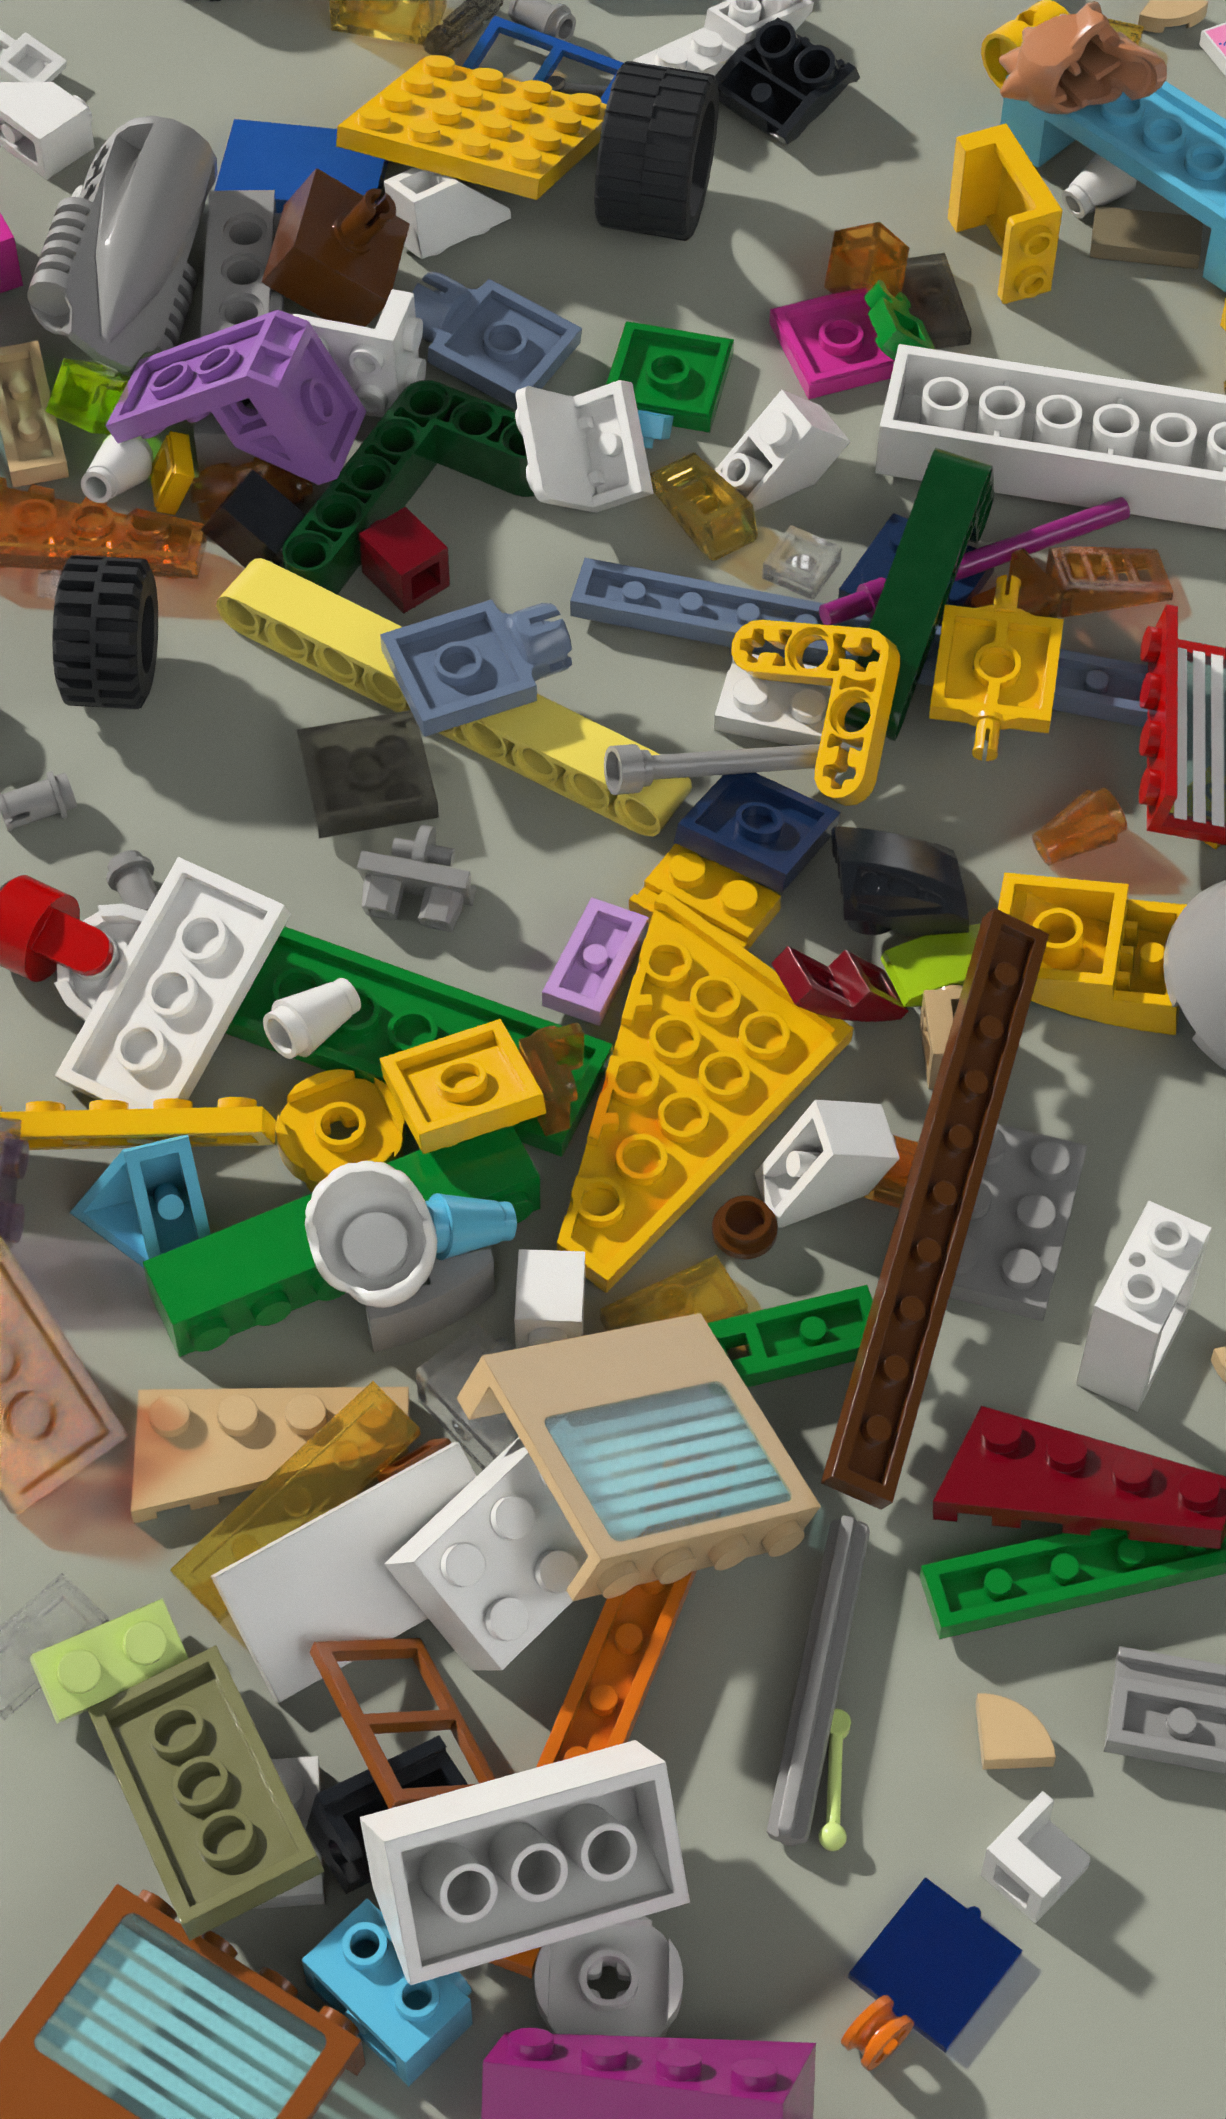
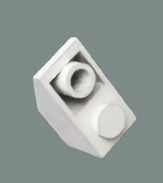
[384,167,511,259]
[710,389,851,515]

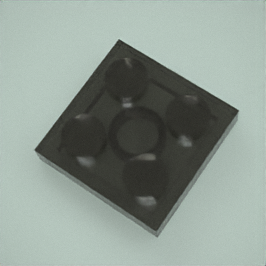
[297,710,439,838]

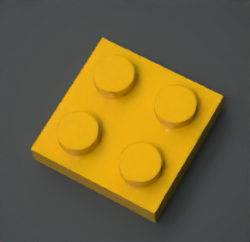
[379,1019,546,1154]

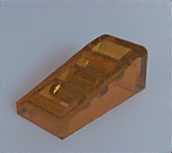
[1045,546,1174,618]

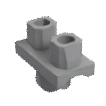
[357,825,477,932]

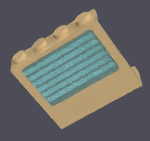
[457,1313,821,1601]

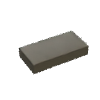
[1089,206,1203,269]

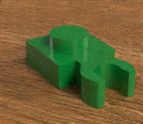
[864,279,936,360]

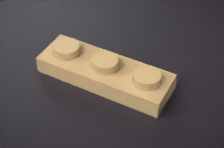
[0,341,69,488]

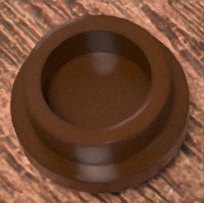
[712,1195,778,1260]

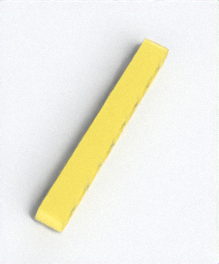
[216,558,692,837]

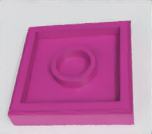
[769,284,895,400]

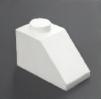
[0,82,95,180]
[754,1099,900,1228]

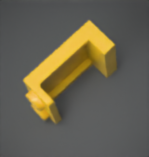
[947,123,1063,304]

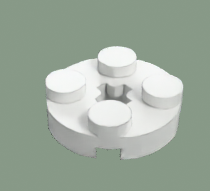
[534,1916,683,2037]

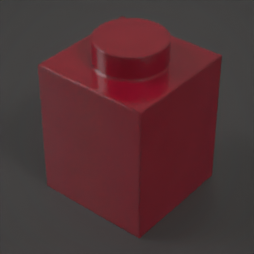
[359,506,450,614]

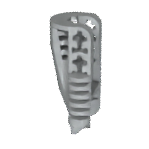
[27,116,218,378]

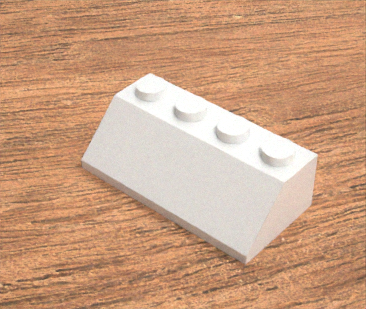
[360,1740,690,1985]

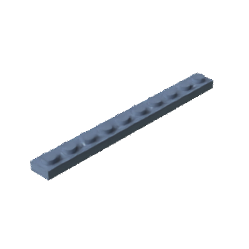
[570,558,1148,727]

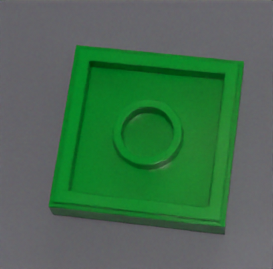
[606,321,734,433]

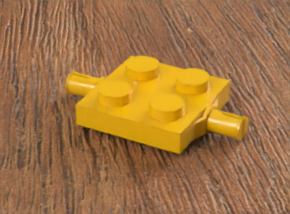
[929,575,1064,761]

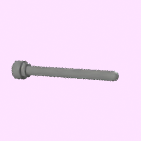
[604,742,862,795]

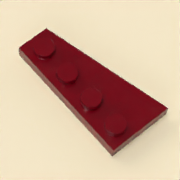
[933,1406,1226,1549]

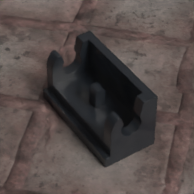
[305,1735,468,1894]

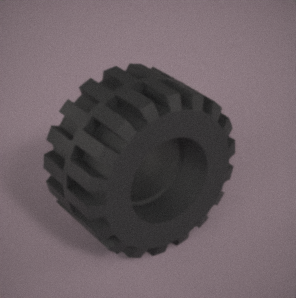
[52,555,158,709]

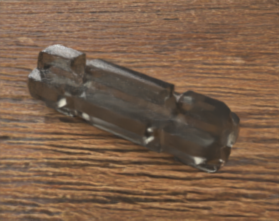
[422,0,504,57]

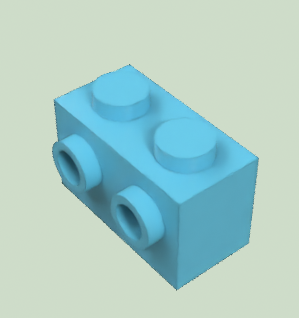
[302,1898,473,2087]

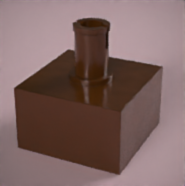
[261,168,410,327]

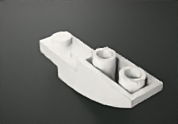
[633,0,814,76]

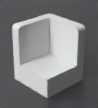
[980,1791,1090,1924]

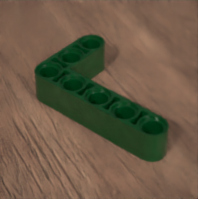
[282,380,535,595]
[845,448,994,741]

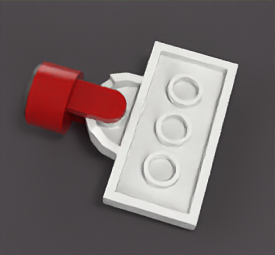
[0,857,291,1109]

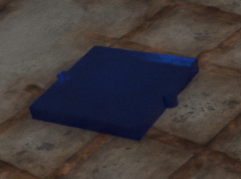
[848,1877,1023,2053]

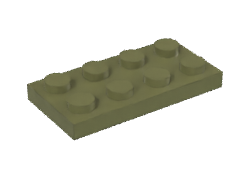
[87,1645,325,1940]

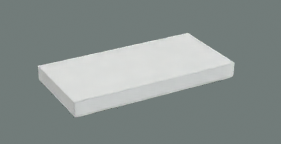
[211,1442,477,1703]

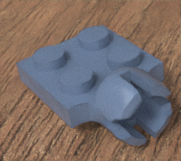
[412,272,582,410]
[380,599,572,737]

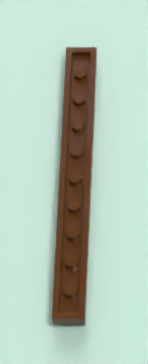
[821,908,1049,1510]

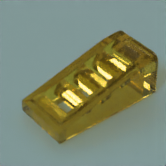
[650,452,758,561]

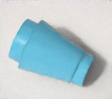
[425,1193,517,1260]

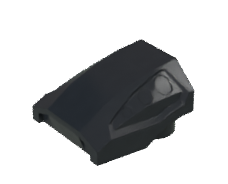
[715,17,860,145]
[831,826,969,937]

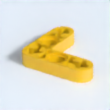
[731,620,900,806]

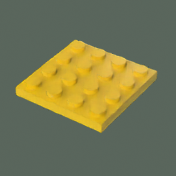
[336,55,607,200]

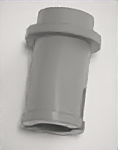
[508,0,576,42]
[0,771,77,832]
[106,850,159,911]

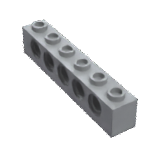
[194,190,284,473]

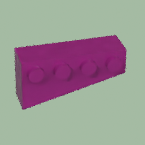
[481,2028,816,2119]

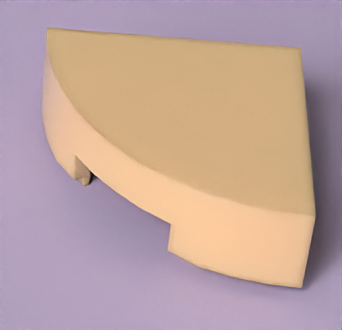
[1137,0,1208,33]
[975,1693,1056,1770]

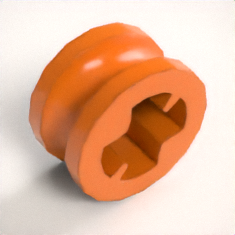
[841,1995,914,2071]

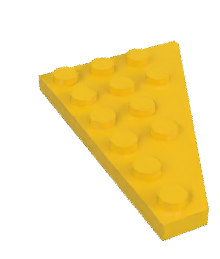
[556,890,854,1293]

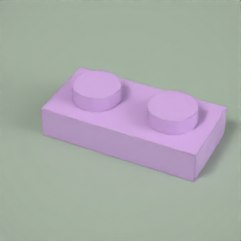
[542,897,649,1026]

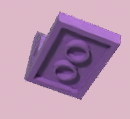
[106,310,367,485]

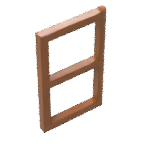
[309,1638,496,1809]

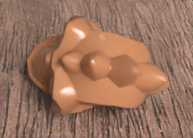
[999,1,1167,114]

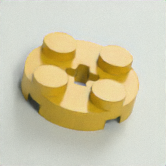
[275,1069,406,1192]

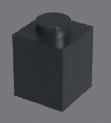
[201,469,306,568]

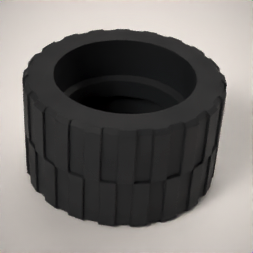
[594,61,719,241]

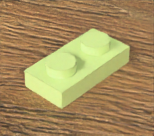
[29,1598,189,1724]

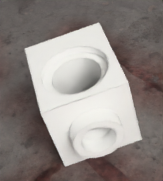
[514,1249,586,1349]

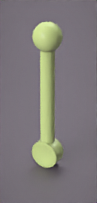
[818,1709,851,1851]

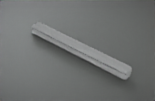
[767,1516,870,1846]

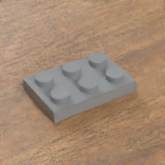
[949,1124,1088,1321]

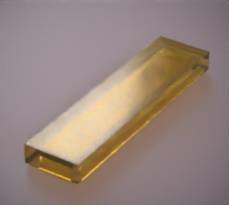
[170,1381,421,1624]

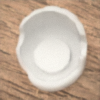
[305,1161,438,1308]

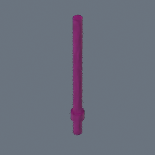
[819,497,1130,625]

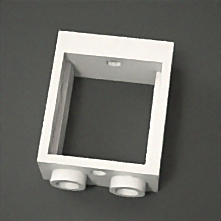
[1076,1201,1212,1412]

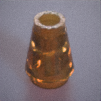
[1032,787,1127,866]

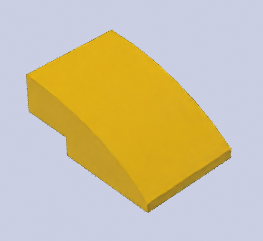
[998,873,1187,1035]

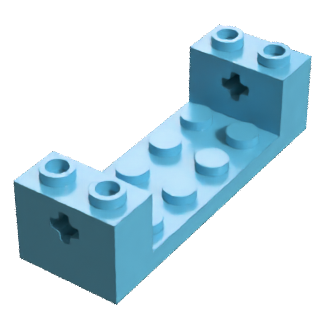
[1000,74,1226,292]

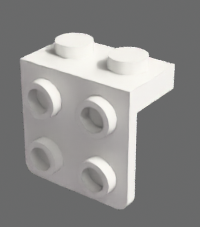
[293,289,426,417]
[515,380,654,513]

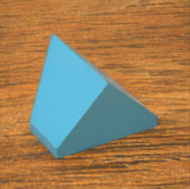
[69,1134,211,1268]

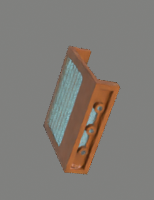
[0,1884,366,2119]

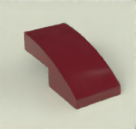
[771,946,909,1022]

